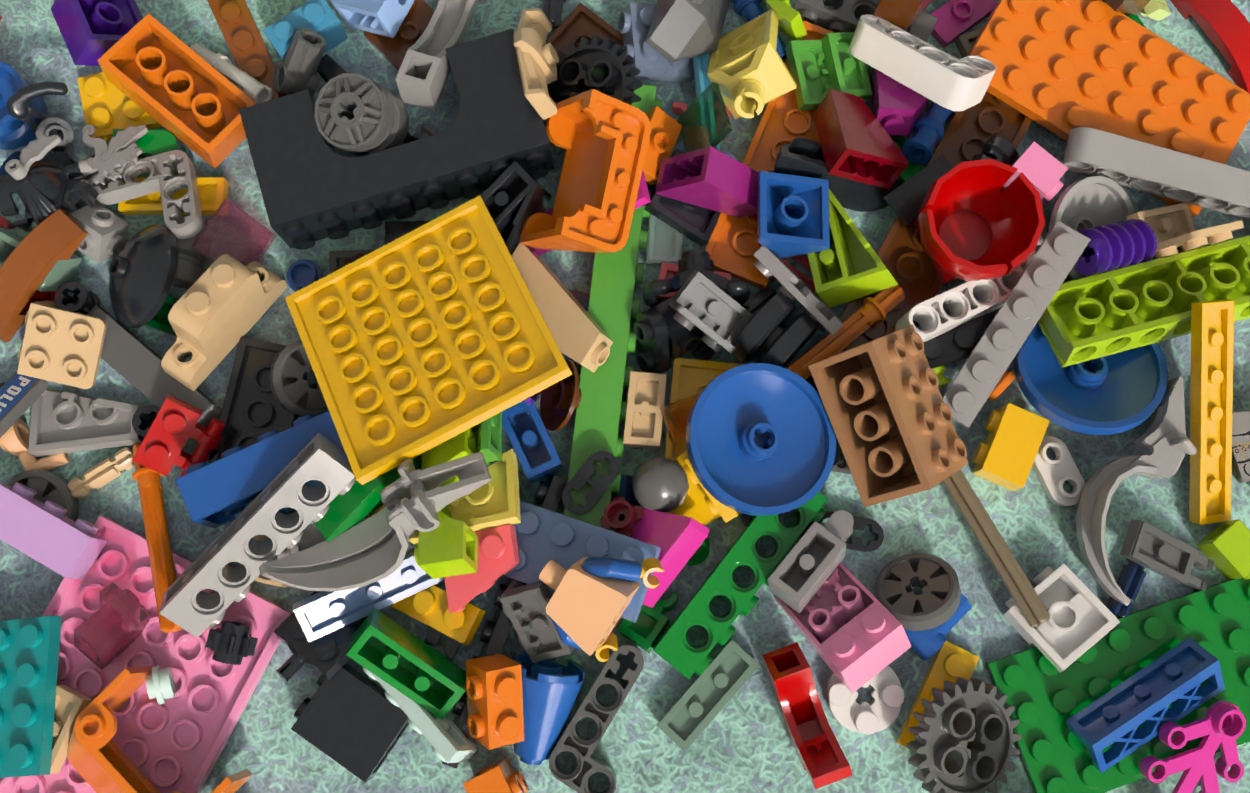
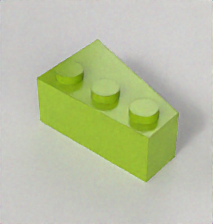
[807,189,899,308]

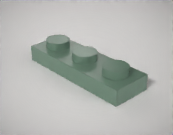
[656,639,760,751]

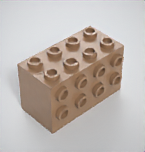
[808,324,969,507]

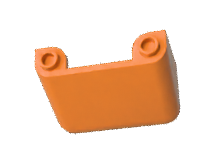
[519,89,651,253]

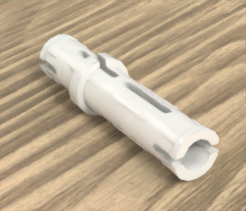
[190,43,273,104]

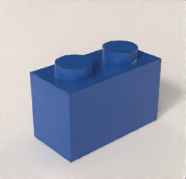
[502,401,565,484]

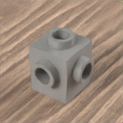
[69,202,129,264]

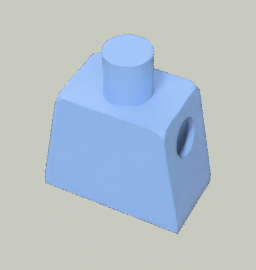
[331,0,415,38]

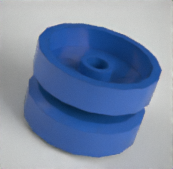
[0,61,48,150]

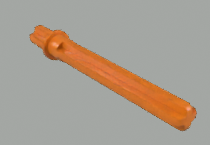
[786,285,905,380]
[132,443,183,633]

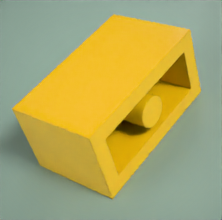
[971,403,1050,491]

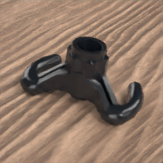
[7,81,95,181]
[642,250,751,308]

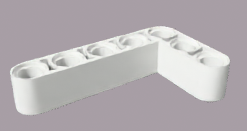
[895,235,1044,342]

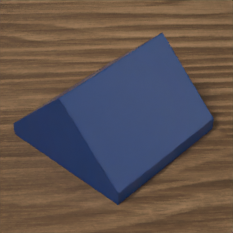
[758,171,830,259]

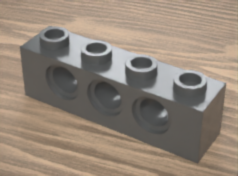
[793,0,938,42]

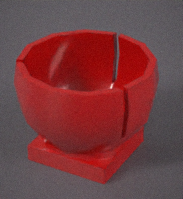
[914,159,1045,285]

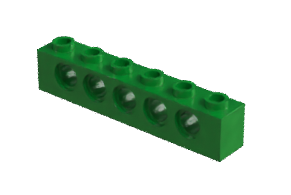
[653,492,828,679]

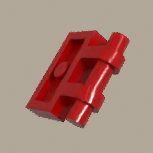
[132,394,226,477]

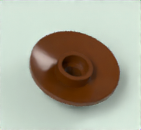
[540,358,582,431]

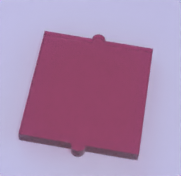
[192,199,276,266]

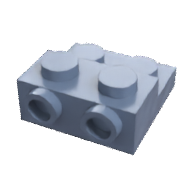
[618,2,695,83]

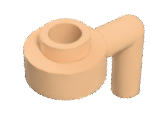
[0,418,71,471]

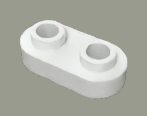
[1032,436,1085,507]

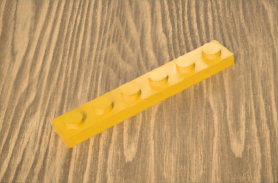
[1189,300,1234,525]

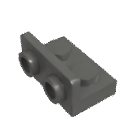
[500,580,575,663]

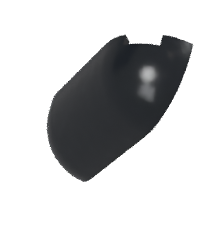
[774,137,903,212]

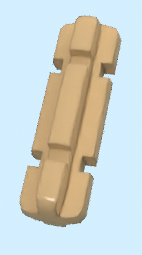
[67,447,135,499]

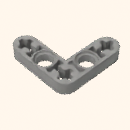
[88,150,203,239]

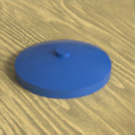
[1014,323,1168,435]
[686,363,836,516]

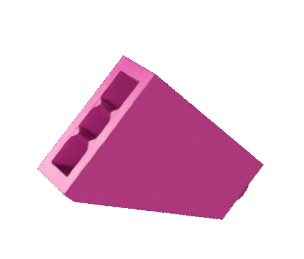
[631,508,710,608]

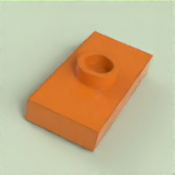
[643,106,682,186]

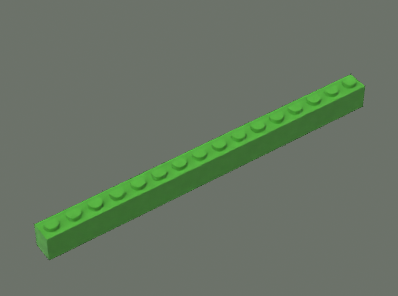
[564,85,662,530]

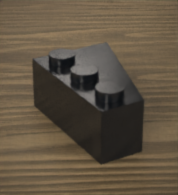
[481,161,552,256]

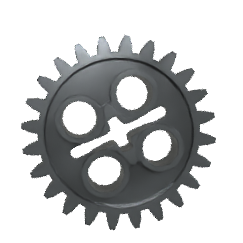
[906,677,1022,793]

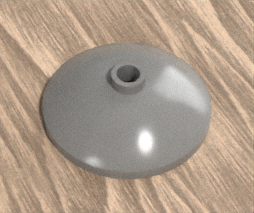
[1049,176,1134,281]

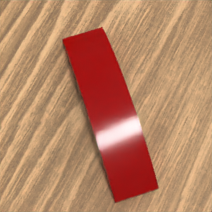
[1170,0,1250,94]

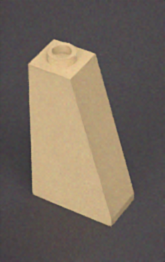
[512,243,613,373]

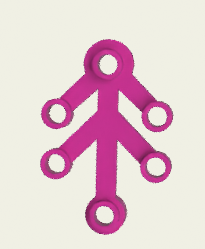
[1139,701,1246,793]

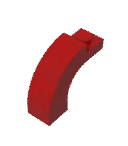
[762,642,852,789]

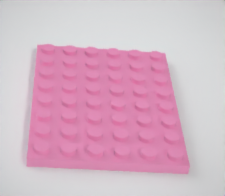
[0,516,293,793]

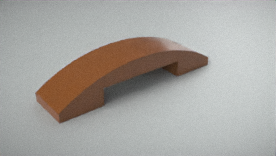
[0,209,88,342]

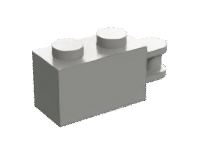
[768,510,854,614]

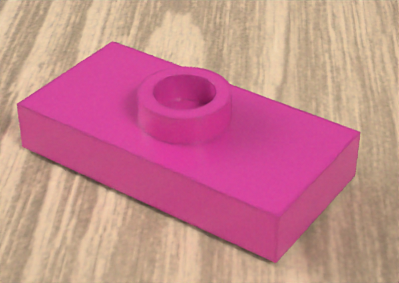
[931,0,996,49]

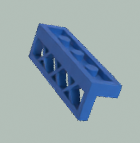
[1066,637,1225,773]

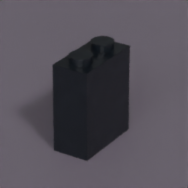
[291,663,409,782]

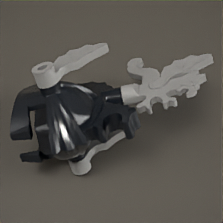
[0,124,149,227]

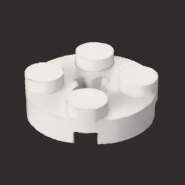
[826,666,905,735]

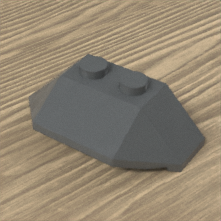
[645,0,729,63]

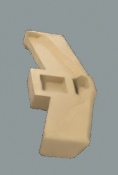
[513,8,559,120]

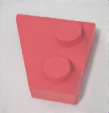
[444,524,521,613]

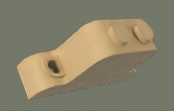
[161,254,287,392]

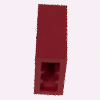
[813,89,909,189]

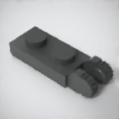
[1120,520,1214,592]

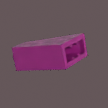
[870,67,930,136]
[655,146,759,218]

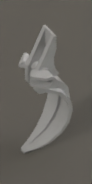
[1076,377,1197,606]
[259,452,492,592]

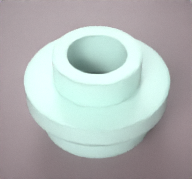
[145,665,175,705]

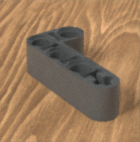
[549,644,644,793]

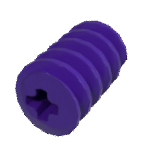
[1074,219,1157,275]

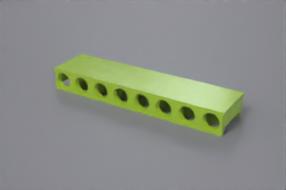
[1037,235,1250,368]

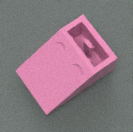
[775,562,911,694]

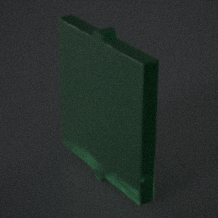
[677,82,733,153]

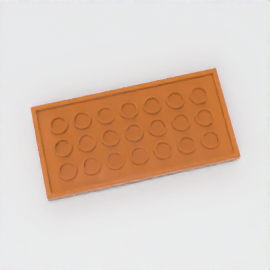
[967,0,1250,218]

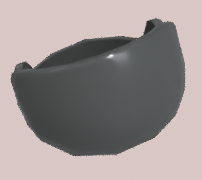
[631,457,689,512]

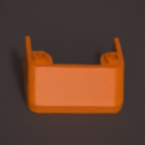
[67,666,253,793]

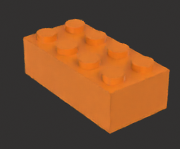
[97,13,257,169]

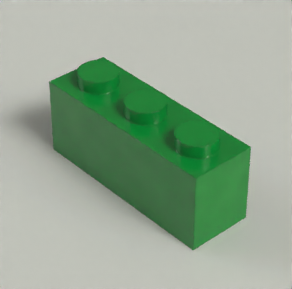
[346,608,466,720]

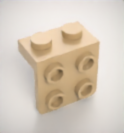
[1126,203,1244,259]
[17,300,107,389]

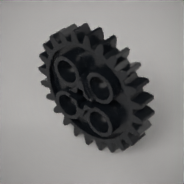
[542,35,643,127]

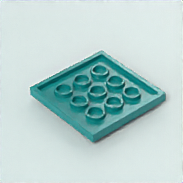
[0,616,62,778]

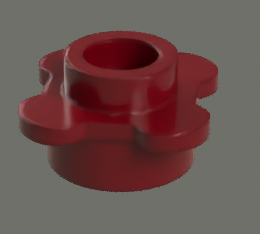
[600,497,644,537]

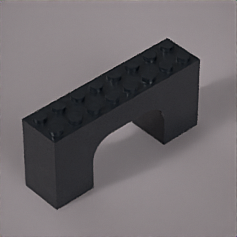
[239,29,555,250]

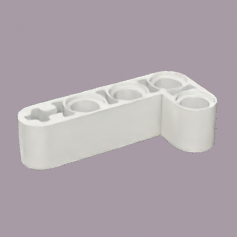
[848,14,997,111]

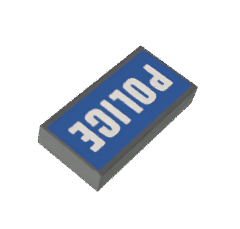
[0,371,49,438]

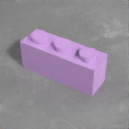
[0,482,108,579]

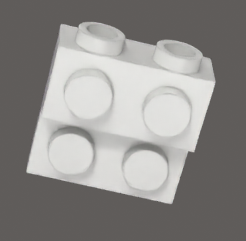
[1003,563,1120,673]

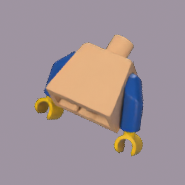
[538,557,664,662]

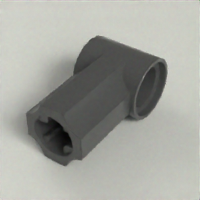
[273,27,327,96]

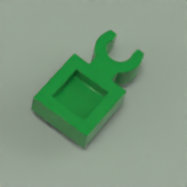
[617,592,679,653]

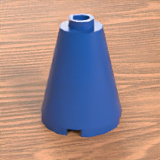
[511,653,586,765]

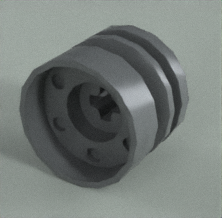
[314,73,409,157]

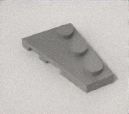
[753,245,843,335]
[28,389,144,457]

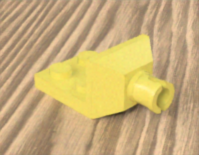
[707,9,797,120]

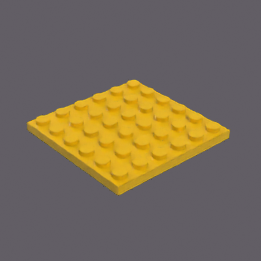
[285,195,572,485]

